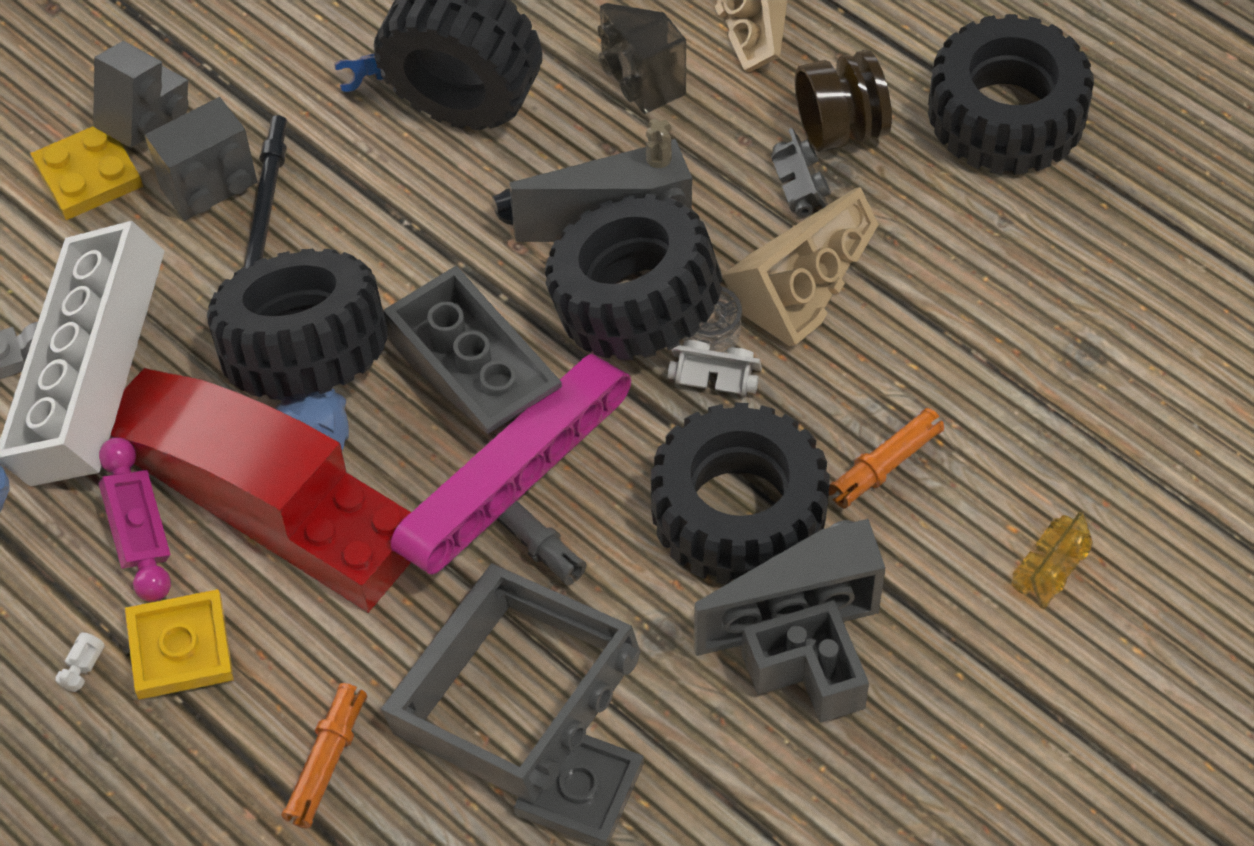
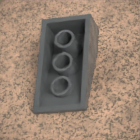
[509,139,692,242]
[383,265,562,434]
[694,519,886,656]

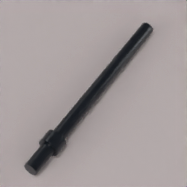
[244,115,288,268]

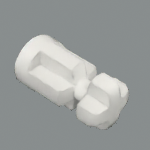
[56,632,105,692]

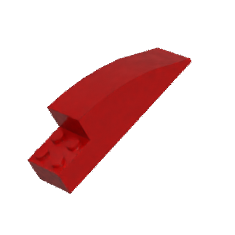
[109,368,411,613]

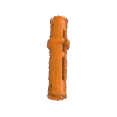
[829,408,945,509]
[281,683,368,828]

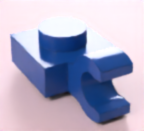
[334,53,383,92]

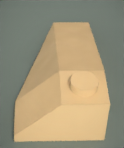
[714,0,787,73]
[722,187,879,346]

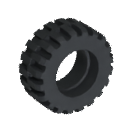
[373,0,543,130]
[928,14,1094,175]
[545,194,722,360]
[207,248,388,400]
[651,402,830,584]

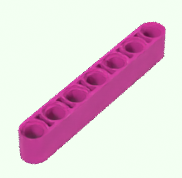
[391,354,632,575]

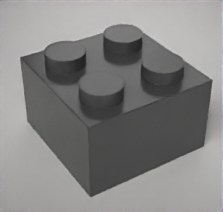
[145,97,258,221]

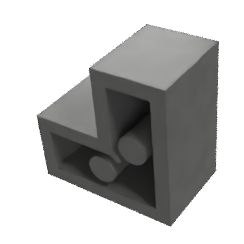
[93,41,189,148]
[741,600,869,723]

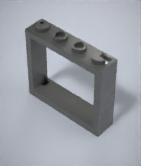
[381,563,641,804]

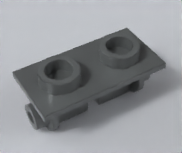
[771,128,831,217]

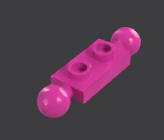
[98,437,171,602]

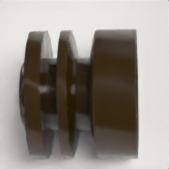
[794,49,892,153]

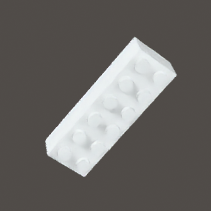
[0,221,165,487]

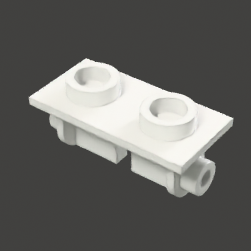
[668,340,762,396]

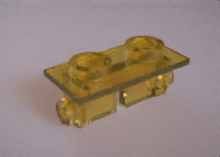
[1011,511,1093,610]

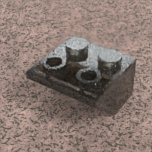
[597,3,686,115]

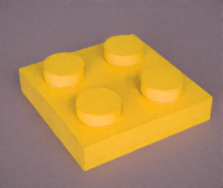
[30,126,143,220]
[125,589,234,700]

